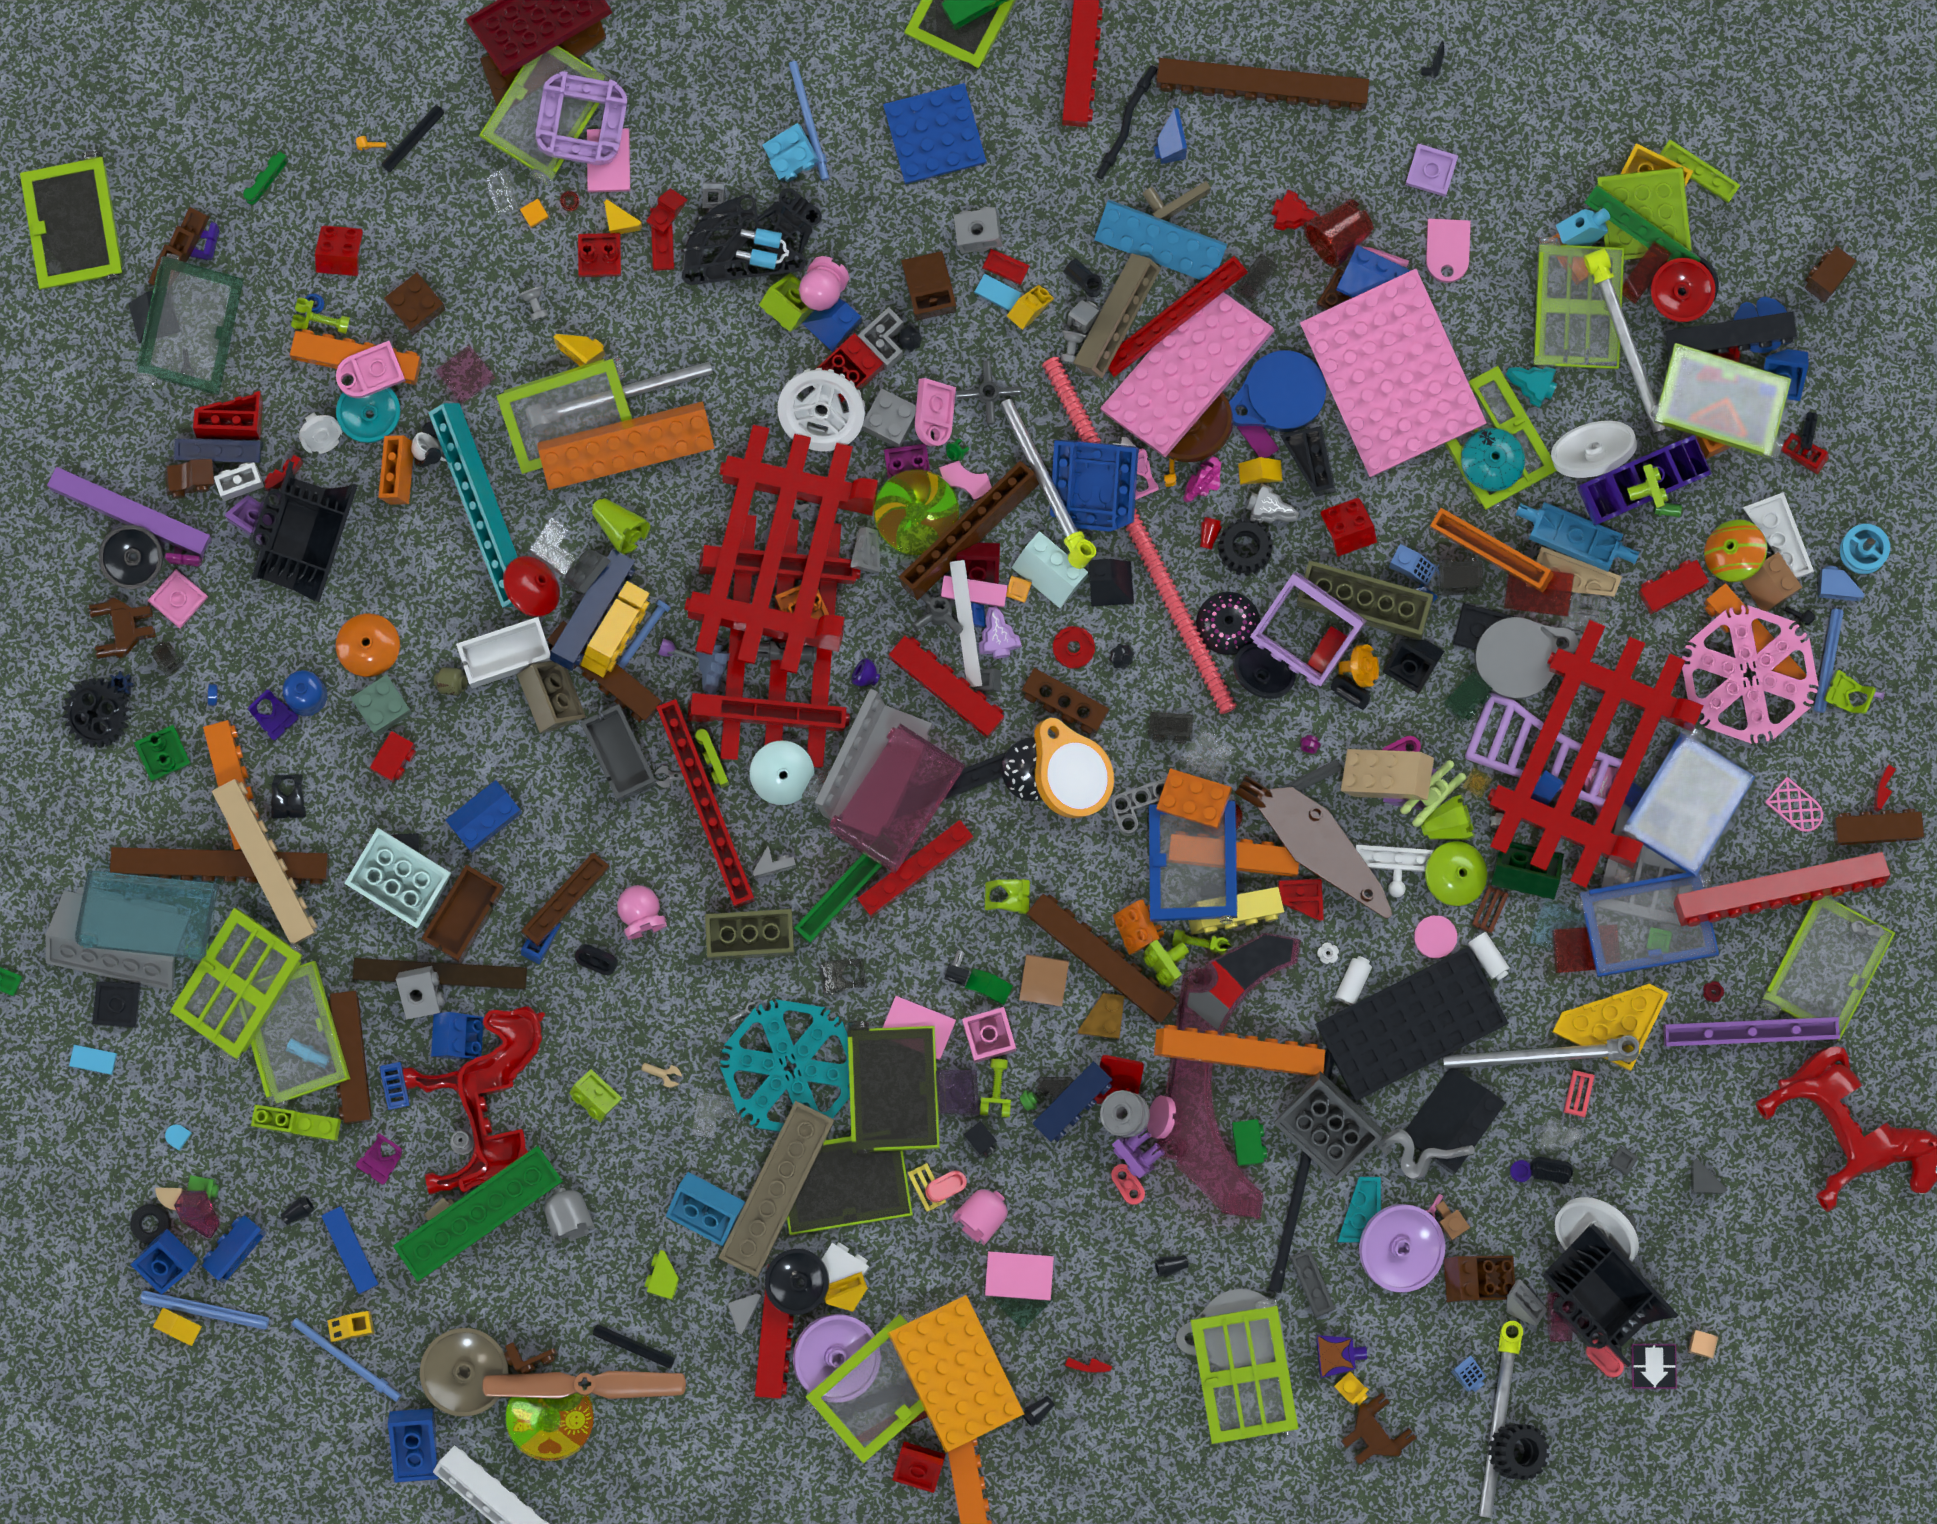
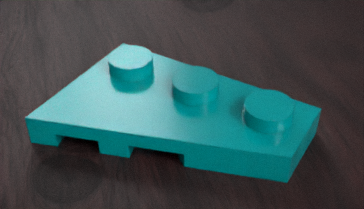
[1337,1177,1381,1243]

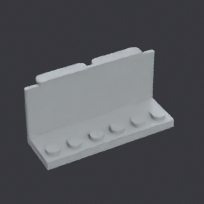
[815,689,933,838]
[46,887,190,991]

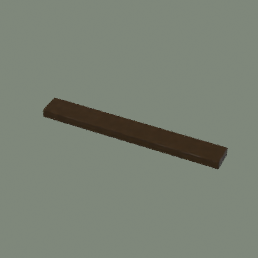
[353,958,528,990]

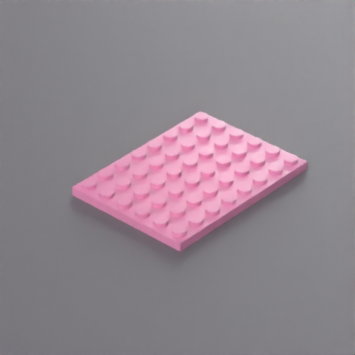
[1300,269,1487,477]

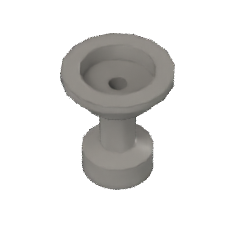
[519,286,548,322]
[1060,330,1087,364]
[450,1130,474,1155]

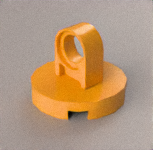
[1338,644,1379,687]

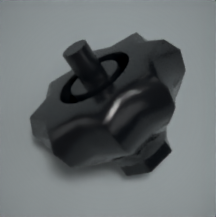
[898,325,923,352]
[1109,644,1135,669]

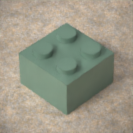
[351,674,412,737]

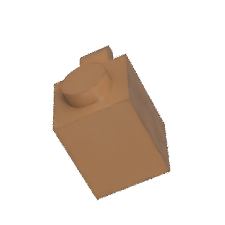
[1435,1201,1470,1242]

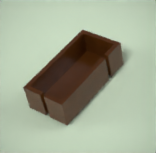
[421,865,505,964]

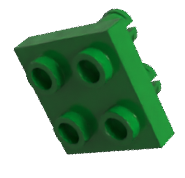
[134,725,191,782]

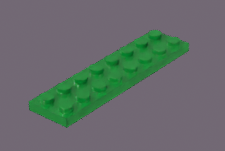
[393,1146,563,1282]

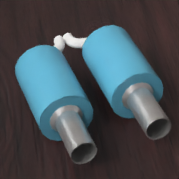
[736,228,789,269]

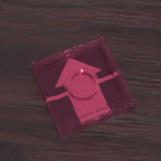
[436,345,496,404]

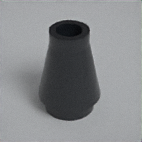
[280,1196,315,1225]
[1155,1255,1188,1278]
[1022,1396,1055,1427]

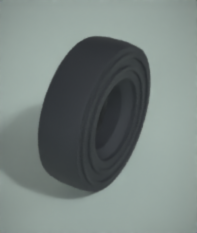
[130,1204,170,1244]

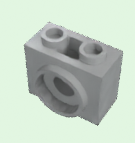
[954,207,1003,254]
[396,966,445,1020]

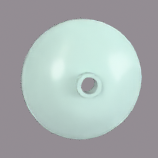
[749,740,814,805]

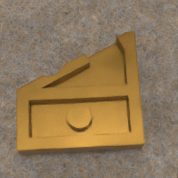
[1078,993,1124,1039]

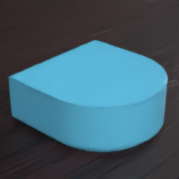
[165,1125,192,1151]

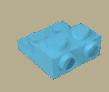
[762,123,819,182]

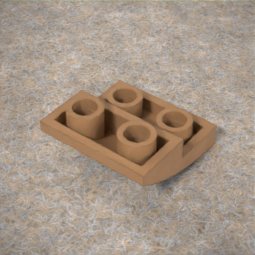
[1019,954,1069,1007]

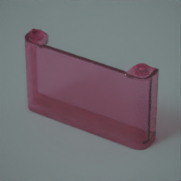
[828,723,966,874]

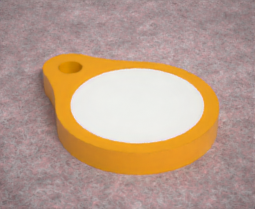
[1034,718,1114,818]

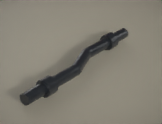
[1096,65,1158,179]

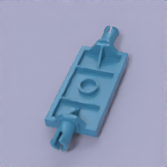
[1515,502,1640,572]

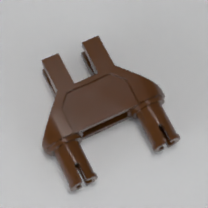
[89,597,156,659]
[1341,1392,1417,1465]

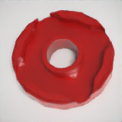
[1053,626,1095,669]

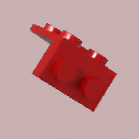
[315,226,363,276]
[1321,498,1377,557]
[1095,1055,1144,1104]

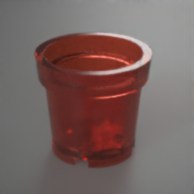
[1304,199,1374,268]

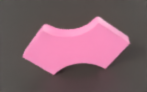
[939,461,992,501]

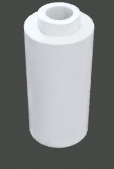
[1468,932,1510,981]
[1335,956,1372,1006]

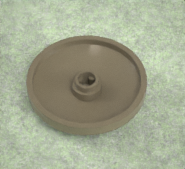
[420,1328,508,1417]

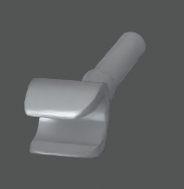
[728,1002,758,1022]

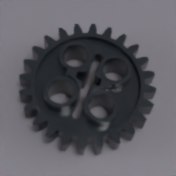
[62,678,131,748]

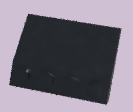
[1405,1068,1506,1175]

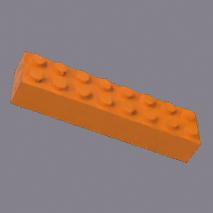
[537,401,715,490]

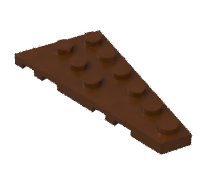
[480,21,606,113]

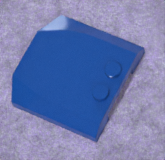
[1050,440,1139,532]

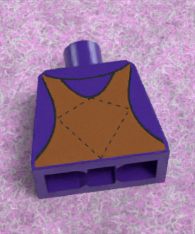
[1316,1335,1367,1378]

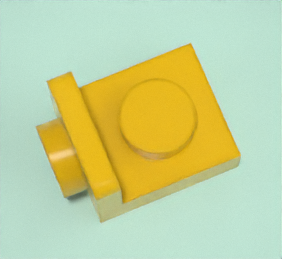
[1334,1371,1369,1405]

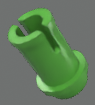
[1654,503,1682,518]

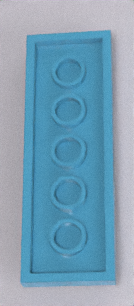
[1094,200,1228,280]

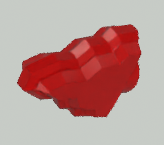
[1271,189,1323,231]

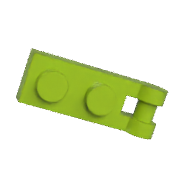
[696,729,729,788]

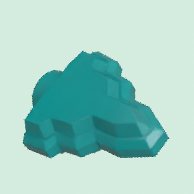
[1505,367,1557,408]

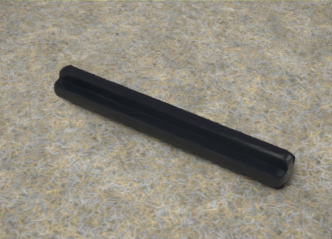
[381,105,444,172]
[593,1325,675,1368]

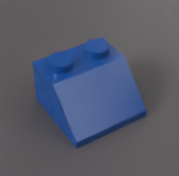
[130,1229,198,1295]

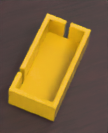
[581,581,650,677]

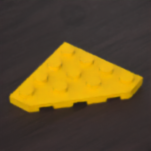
[1552,984,1669,1071]

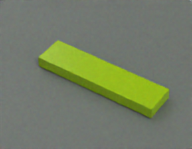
[1659,139,1741,203]

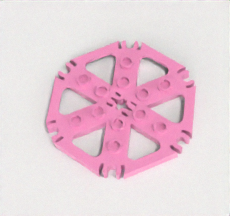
[1682,605,1819,744]

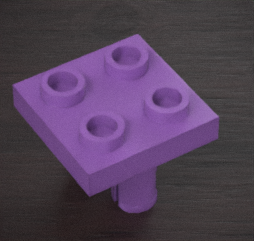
[1112,1128,1165,1178]

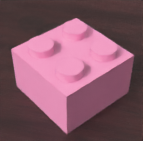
[962,1007,1016,1063]

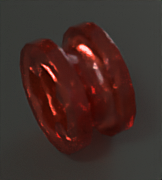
[560,191,580,212]

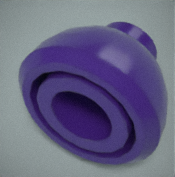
[851,658,880,687]

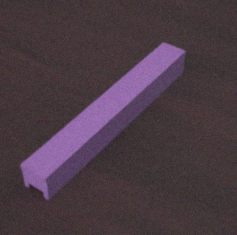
[47,467,212,559]
[1663,1017,1840,1046]

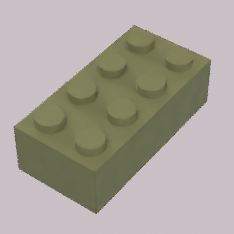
[705,909,795,961]

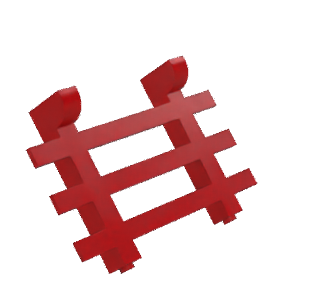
[684,425,878,674]
[687,515,861,768]
[1487,620,1704,888]

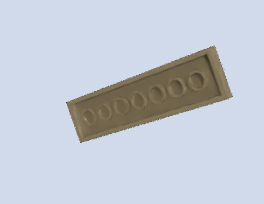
[719,1101,835,1278]

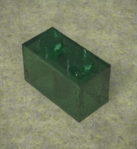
[1443,671,1493,722]

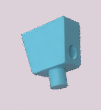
[1556,208,1610,246]

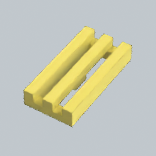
[908,1163,946,1212]

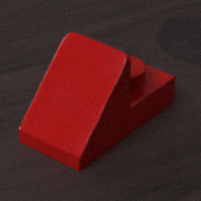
[646,188,688,234]

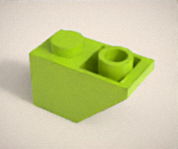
[644,1250,679,1301]

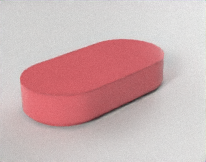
[925,1170,967,1203]
[1586,1340,1624,1378]

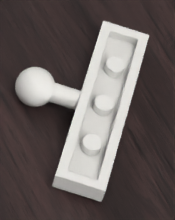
[1356,845,1434,897]

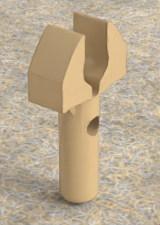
[641,1063,682,1088]

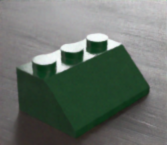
[1491,841,1564,900]

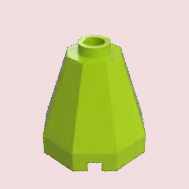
[1421,795,1475,840]

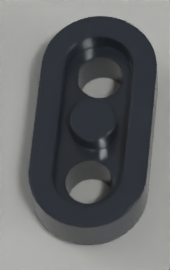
[575,944,618,975]

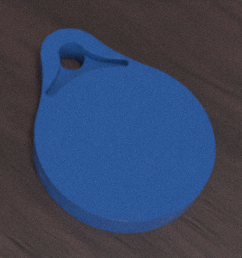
[1229,350,1326,432]

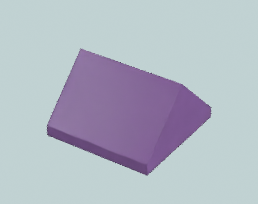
[225,495,272,545]

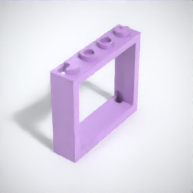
[1250,572,1367,686]

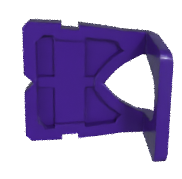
[191,222,220,261]
[247,689,299,741]

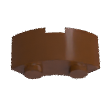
[165,459,214,499]

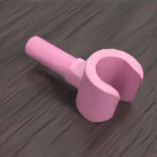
[1425,1194,1443,1218]

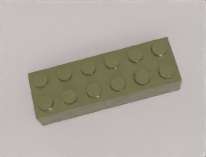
[1297,560,1433,640]

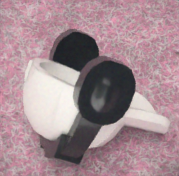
[411,422,447,468]

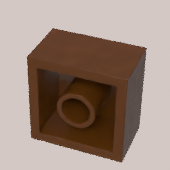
[1805,246,1856,303]
[384,272,446,336]

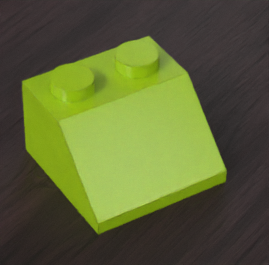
[759,273,814,332]

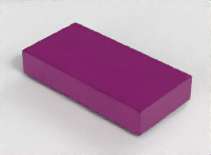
[1237,426,1279,458]

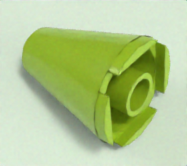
[592,498,650,555]

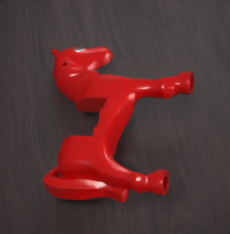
[403,1006,545,1195]
[1755,1046,1937,1212]

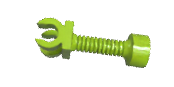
[291,298,350,334]
[1173,929,1232,956]
[980,1059,1011,1118]

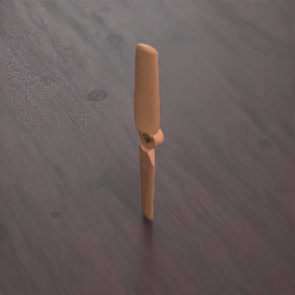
[482,1371,686,1399]

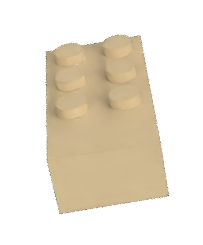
[1341,749,1434,800]

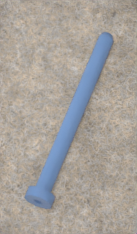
[617,599,670,669]

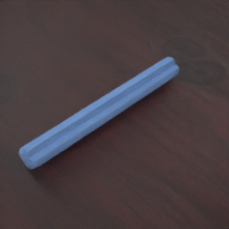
[1814,609,1843,713]

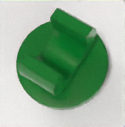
[946,439,969,462]

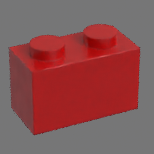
[369,731,416,783]

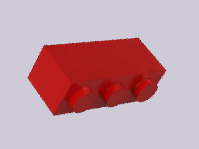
[1638,560,1709,615]

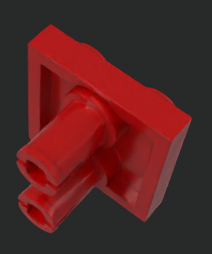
[578,233,621,277]

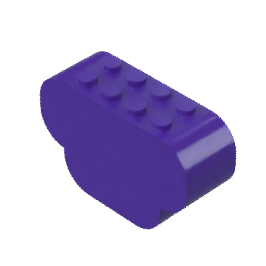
[1577,435,1712,526]

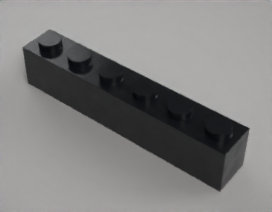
[1665,311,1798,360]

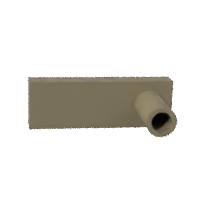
[1142,181,1211,221]

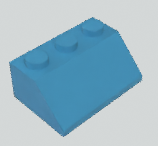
[666,1172,746,1247]

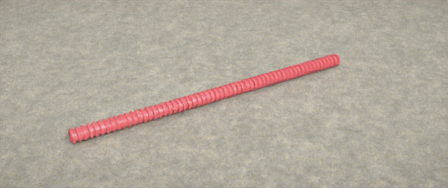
[1042,357,1237,714]

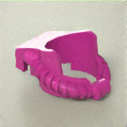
[1183,457,1221,503]

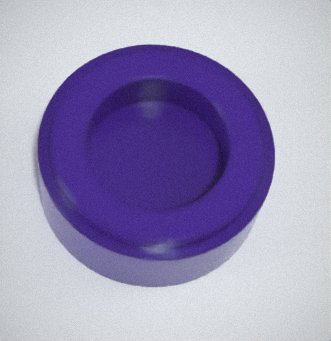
[1510,1160,1532,1182]

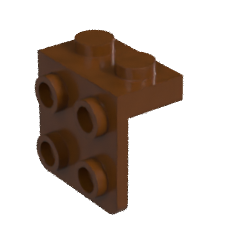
[503,1342,559,1374]

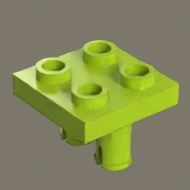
[1627,464,1668,509]
[1143,939,1189,989]

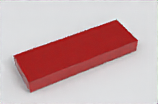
[650,208,674,271]

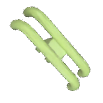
[1400,760,1466,827]

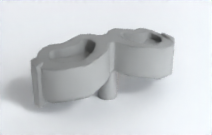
[1850,921,1884,939]

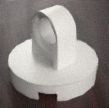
[299,412,342,454]

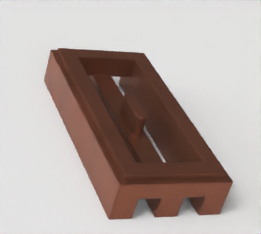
[1472,885,1509,934]

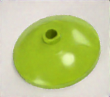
[1425,841,1487,906]

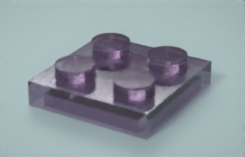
[936,1070,980,1115]

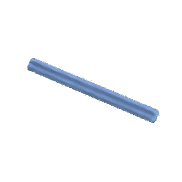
[141,1291,269,1330]

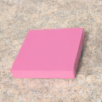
[148,569,208,629]

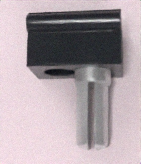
[944,950,969,986]

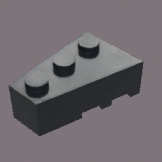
[1280,426,1337,497]

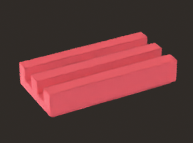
[1563,1070,1595,1118]

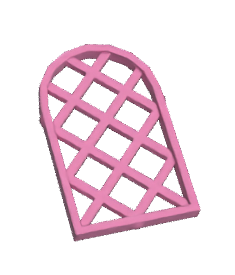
[1765,777,1823,832]

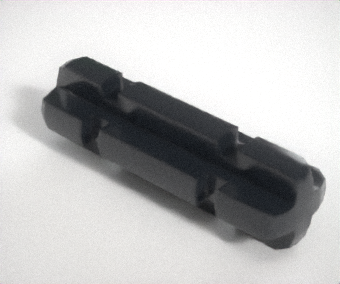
[1800,412,1818,450]

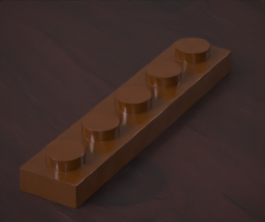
[521,852,609,947]

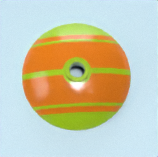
[1704,519,1767,582]

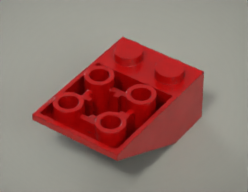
[815,333,884,404]

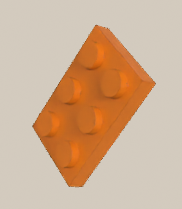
[1156,768,1232,829]

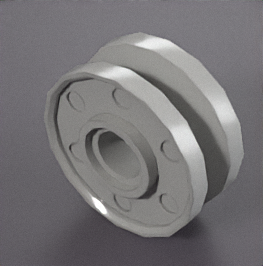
[1100,1090,1150,1138]

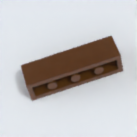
[1832,809,1924,846]

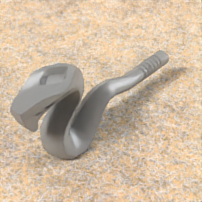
[1377,1128,1475,1180]

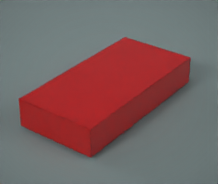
[982,249,1030,285]

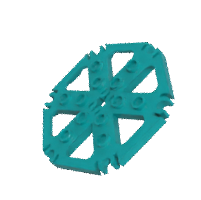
[720,999,850,1132]

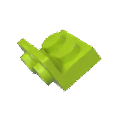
[569,1069,622,1123]

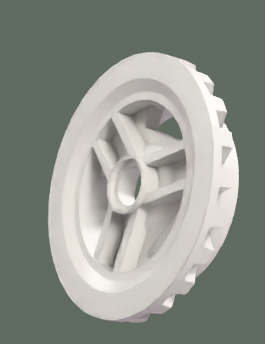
[778,368,865,451]

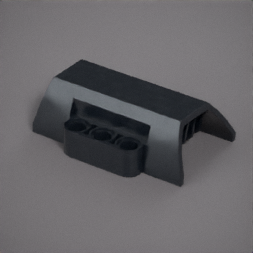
[249,461,358,603]
[1541,1223,1679,1367]

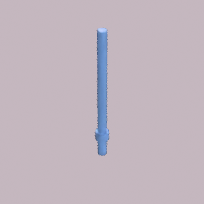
[789,61,830,181]
[292,1318,402,1402]

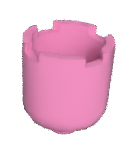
[952,1189,1008,1245]

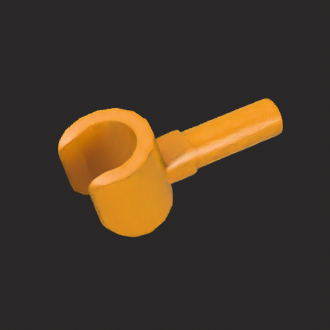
[356,136,386,151]
[1163,458,1176,487]

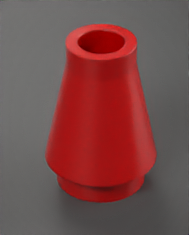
[1200,517,1222,550]

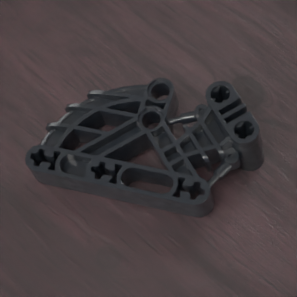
[681,188,822,285]

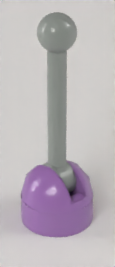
[658,638,699,661]

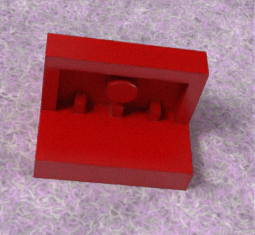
[892,1441,946,1493]

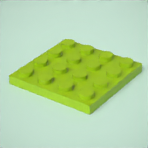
[1597,167,1692,261]

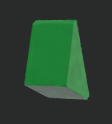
[965,968,1013,1005]

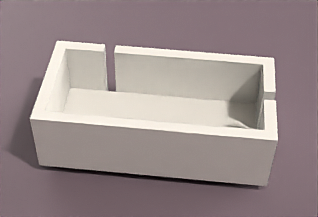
[456,617,551,689]

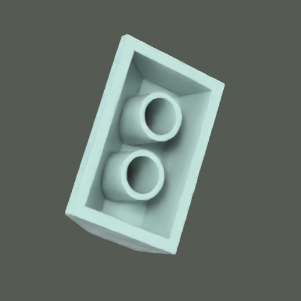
[1011,531,1088,608]

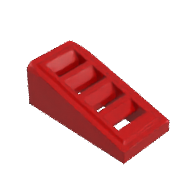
[1780,433,1829,475]

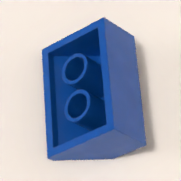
[1336,245,1411,298]
[445,780,522,853]
[202,1215,266,1284]

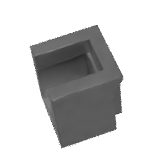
[702,182,725,213]

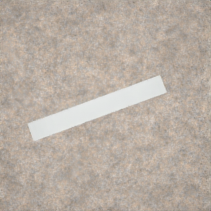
[950,560,982,687]

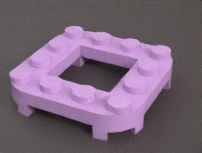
[535,72,627,165]

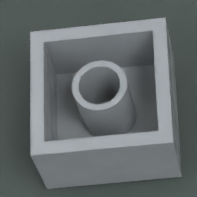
[862,388,916,448]

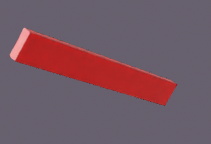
[1107,256,1248,377]

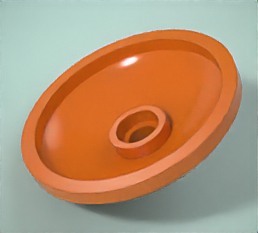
[336,614,400,677]

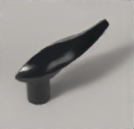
[1421,41,1444,78]

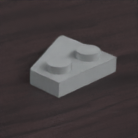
[851,527,880,573]

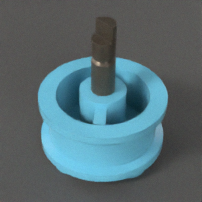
[1840,524,1890,574]

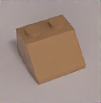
[1741,552,1802,612]

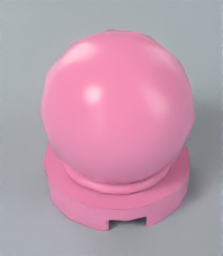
[799,256,849,311]
[617,885,667,940]

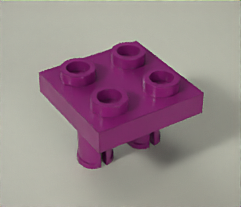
[884,444,931,490]

